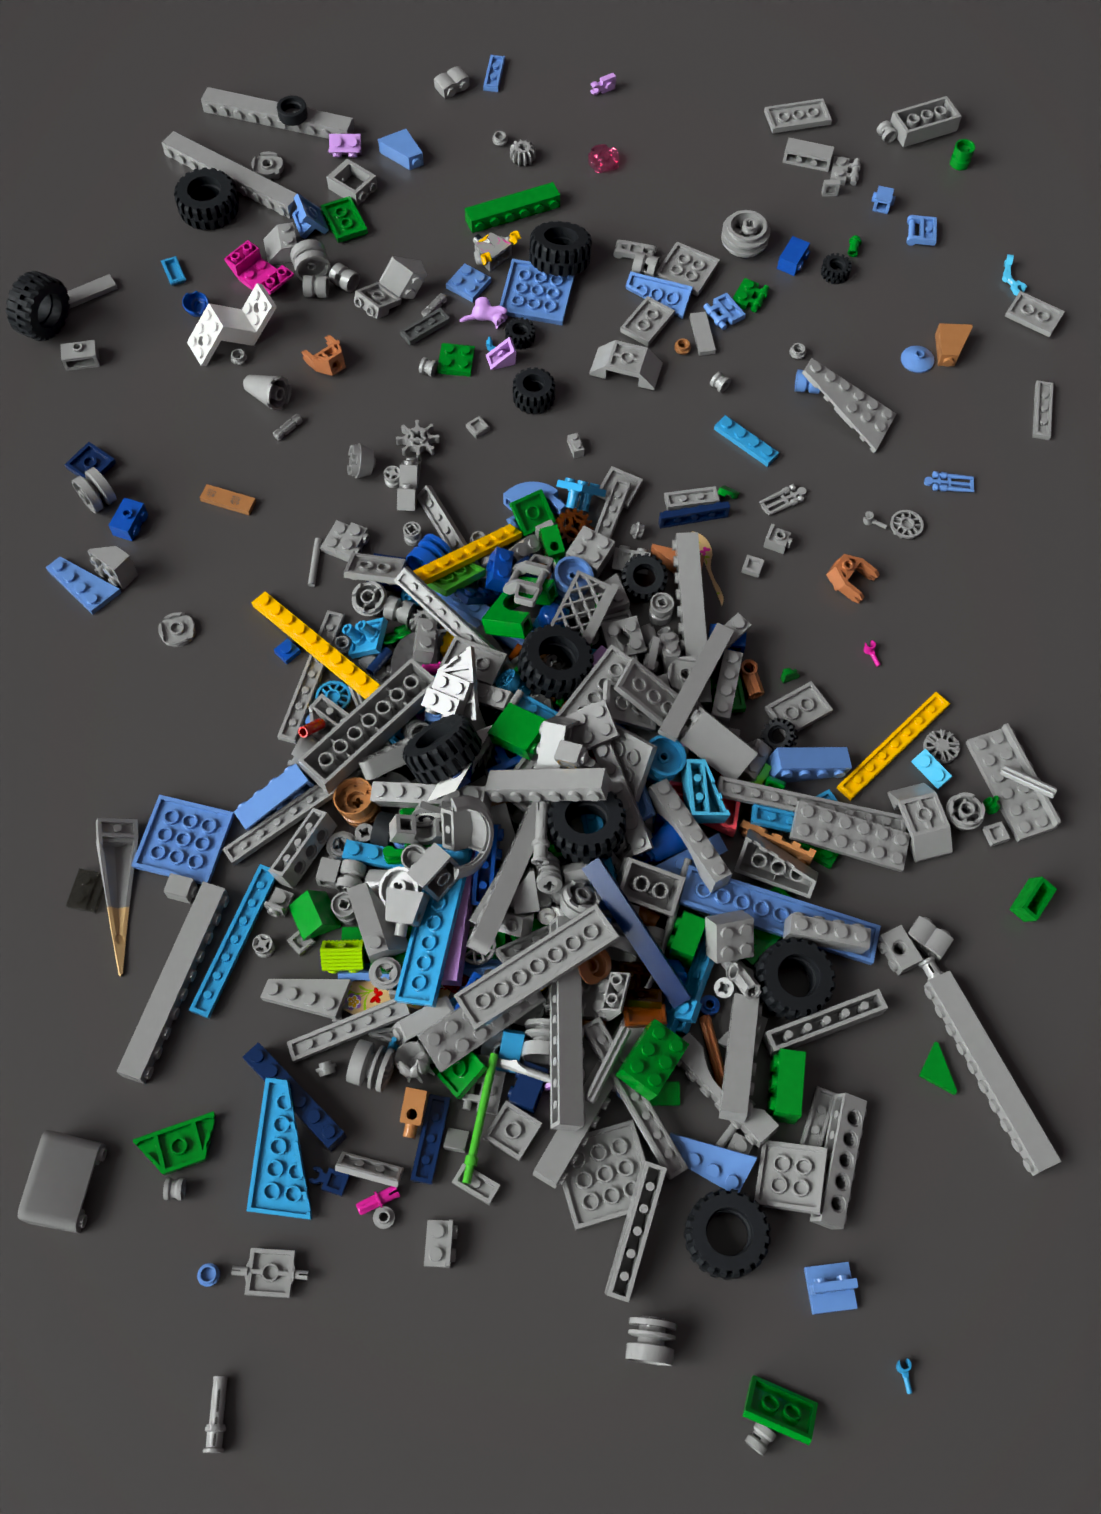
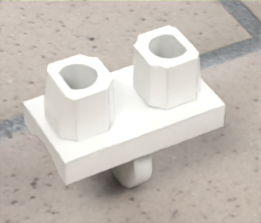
[537,903,566,925]

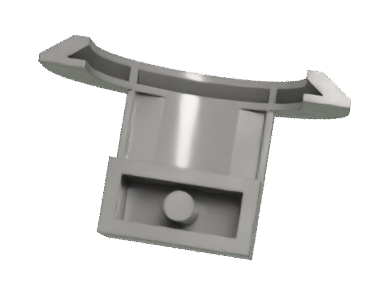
[441,795,494,880]

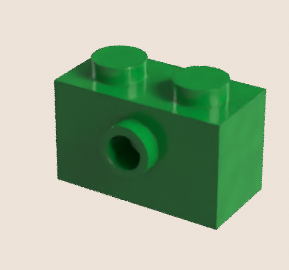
[1009,876,1057,922]

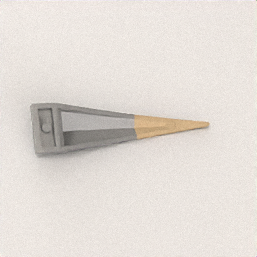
[96,818,139,976]

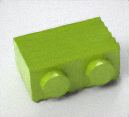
[320,939,365,973]

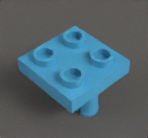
[556,478,607,512]
[342,617,388,659]

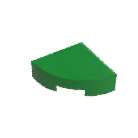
[717,485,740,499]
[780,668,800,684]

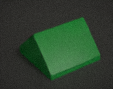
[288,890,341,941]

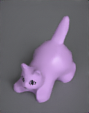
[460,297,508,329]

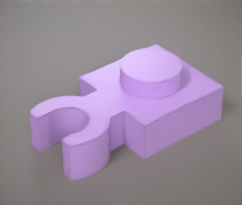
[590,73,616,95]

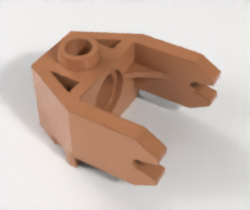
[301,335,346,376]
[826,554,880,603]

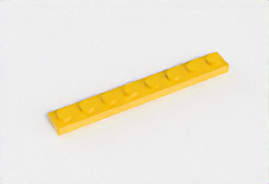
[413,524,522,585]

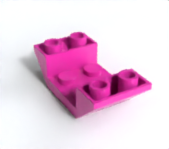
[224,240,294,295]

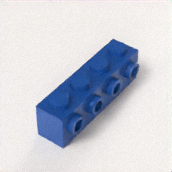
[471,823,504,905]

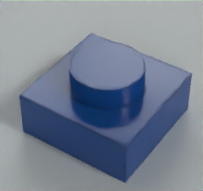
[274,638,301,664]

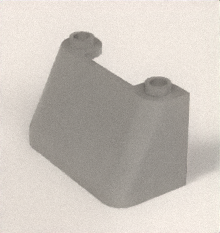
[18,1130,107,1233]

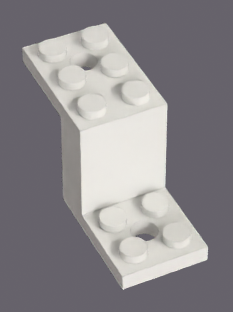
[187,283,277,366]

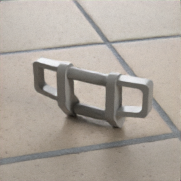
[503,554,553,607]

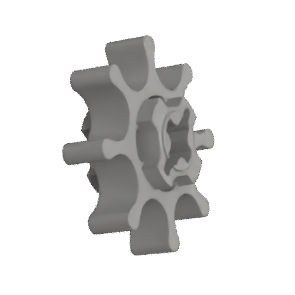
[396,420,440,460]

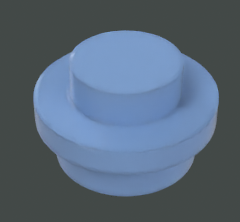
[197,1263,220,1287]

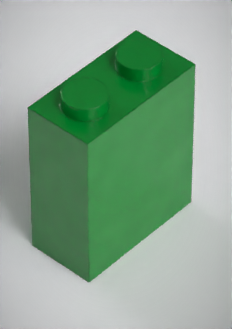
[487,702,547,761]

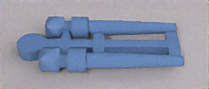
[924,471,974,492]

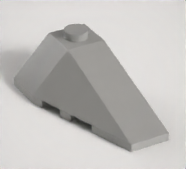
[347,882,408,964]

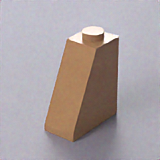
[935,323,973,367]

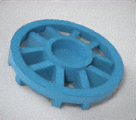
[315,680,351,710]

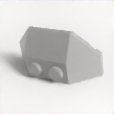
[309,693,349,741]

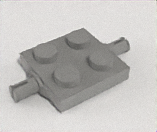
[231,1248,309,1298]

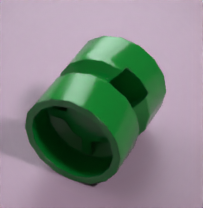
[950,139,976,171]

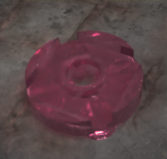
[588,144,619,173]

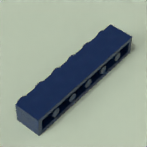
[243,1042,347,1152]

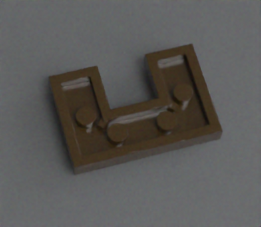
[619,961,662,1009]

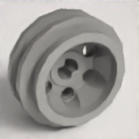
[721,210,770,258]

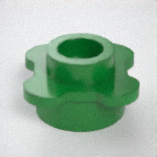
[982,796,1001,815]

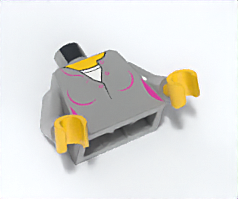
[473,231,521,272]

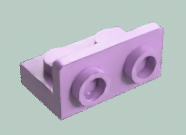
[329,134,361,158]

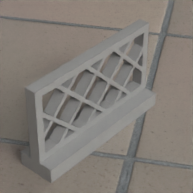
[550,570,619,646]

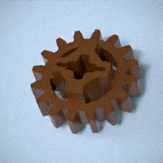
[555,508,594,546]

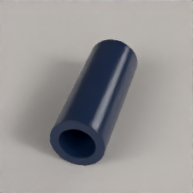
[366,647,393,676]

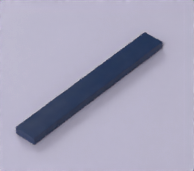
[582,857,692,1009]

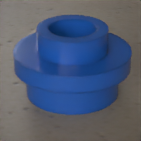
[700,995,720,1016]

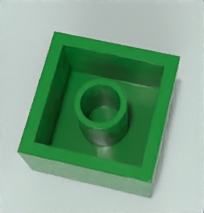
[665,911,705,969]

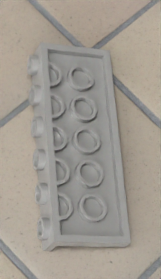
[966,723,1061,842]

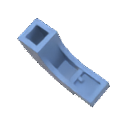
[503,482,566,517]

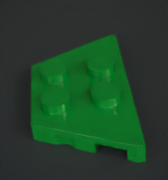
[133,1111,216,1176]

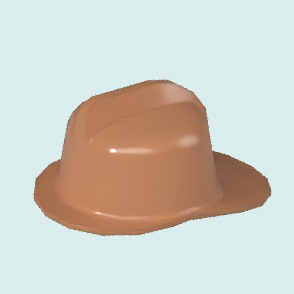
[578,949,611,985]

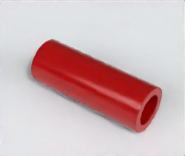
[298,718,326,738]

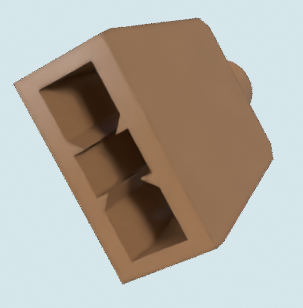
[400,1087,431,1139]

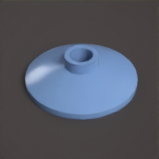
[901,346,934,373]

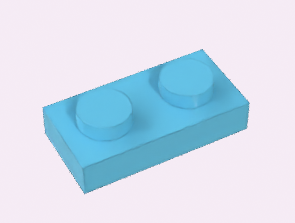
[911,748,953,790]

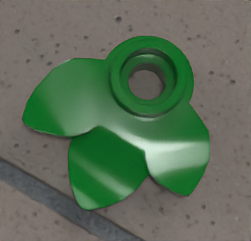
[383,625,411,645]

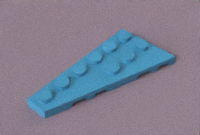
[246,1077,313,1220]

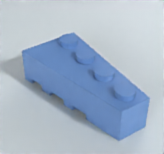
[765,747,852,783]
[234,763,316,831]

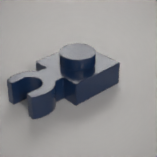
[308,1166,350,1197]

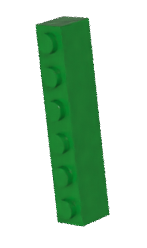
[465,182,560,233]

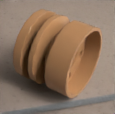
[333,777,382,828]

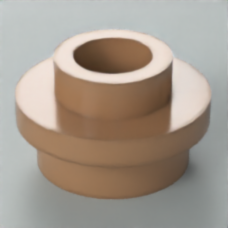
[674,338,691,355]

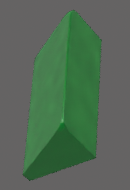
[650,1081,680,1106]

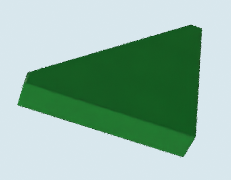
[919,1041,957,1095]

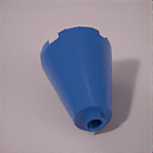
[644,820,688,863]

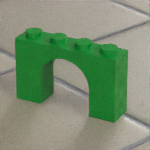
[482,576,558,639]

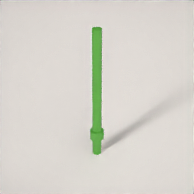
[462,1053,499,1184]

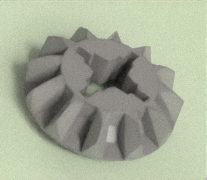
[326,831,357,861]
[369,957,402,991]

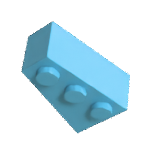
[681,759,731,823]

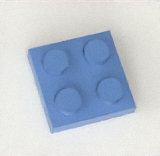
[446,263,491,303]

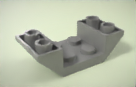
[589,340,663,390]
[887,783,953,863]
[543,972,631,1021]

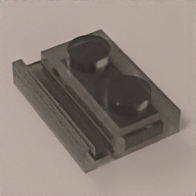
[66,868,104,914]

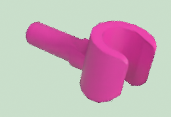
[864,640,881,667]

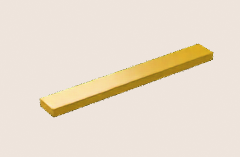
[836,692,950,801]

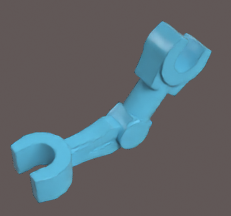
[1002,254,1027,296]

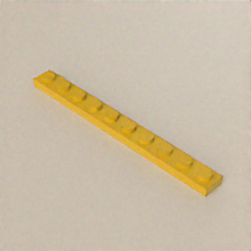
[251,591,381,699]

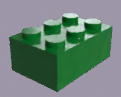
[615,1019,689,1101]
[766,1048,806,1124]

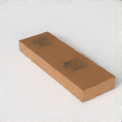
[200,484,256,515]

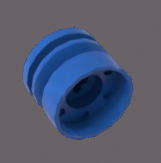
[406,534,453,570]

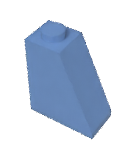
[378,129,424,170]

